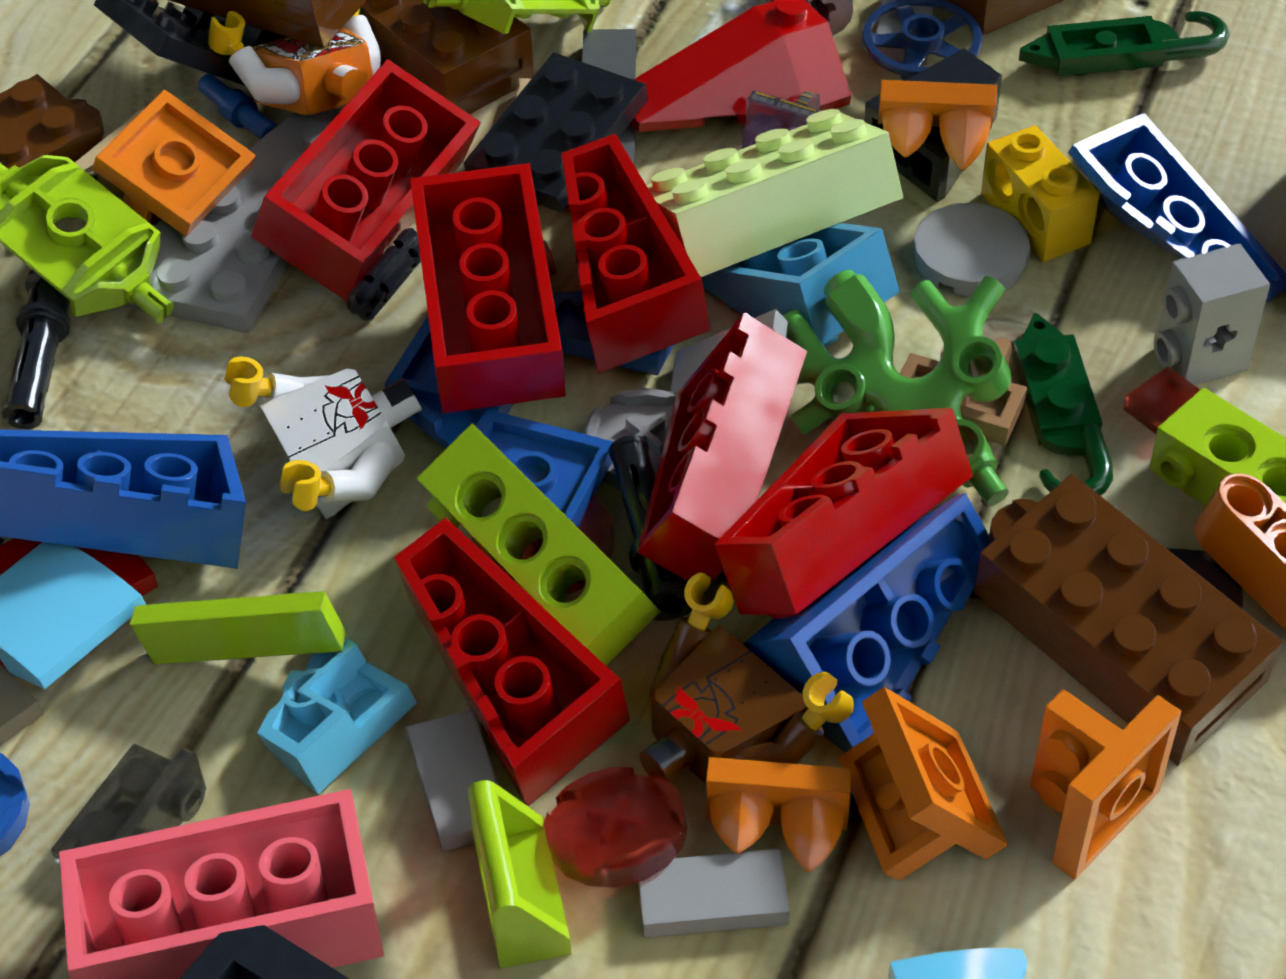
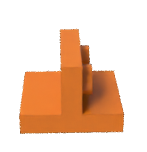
[92,89,256,237]
[838,687,1009,881]
[1030,689,1182,880]

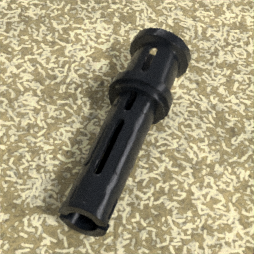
[2,269,71,429]
[608,435,693,621]

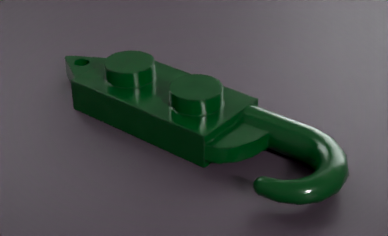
[1018,11,1230,77]
[1012,313,1113,496]

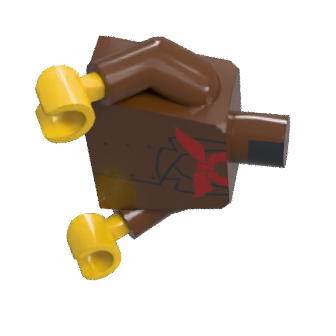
[639,573,854,787]

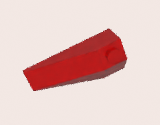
[630,0,851,132]

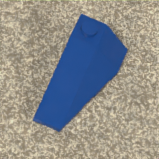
[1068,113,1286,303]
[743,493,989,752]

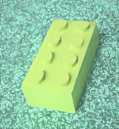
[646,109,904,277]

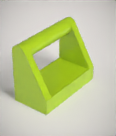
[467,780,572,969]

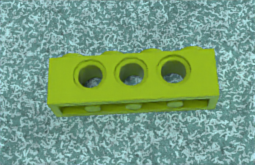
[1149,387,1286,506]
[416,423,661,666]

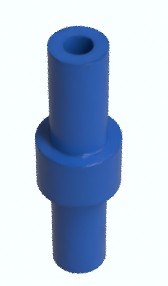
[198,74,277,139]

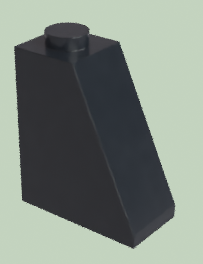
[864,48,1002,202]

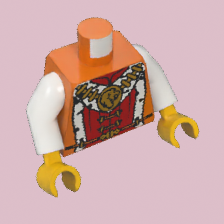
[208,8,381,115]

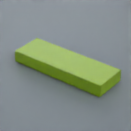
[130,591,346,665]

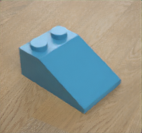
[701,223,900,347]

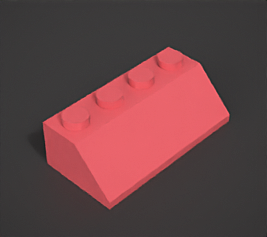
[59,789,384,979]

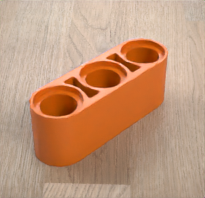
[1193,473,1286,631]

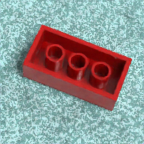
[250,59,481,301]
[410,163,566,413]

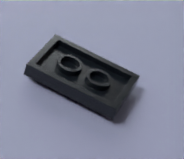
[463,52,648,213]

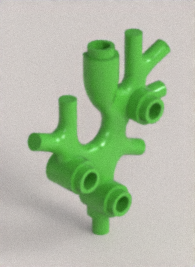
[783,270,1011,506]

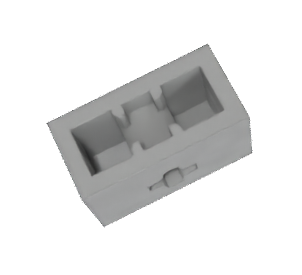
[1154,243,1270,388]

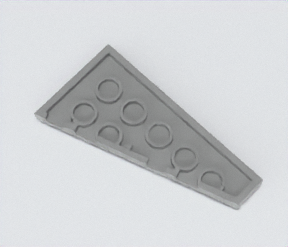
[124,105,346,333]

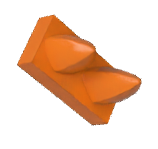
[878,80,997,171]
[706,757,852,873]

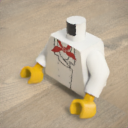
[224,356,422,519]

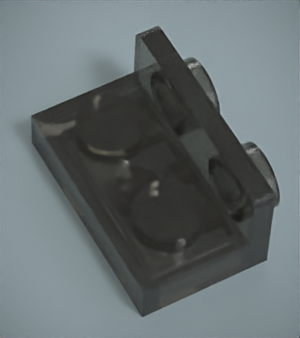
[51,743,207,866]

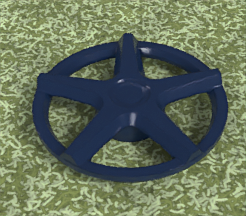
[861,0,983,81]

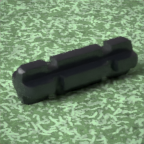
[347,228,421,321]

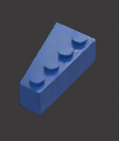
[0,429,246,569]

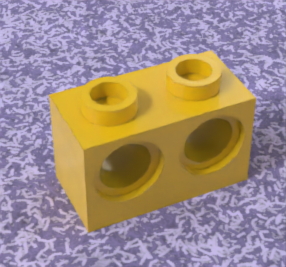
[981,125,1100,263]

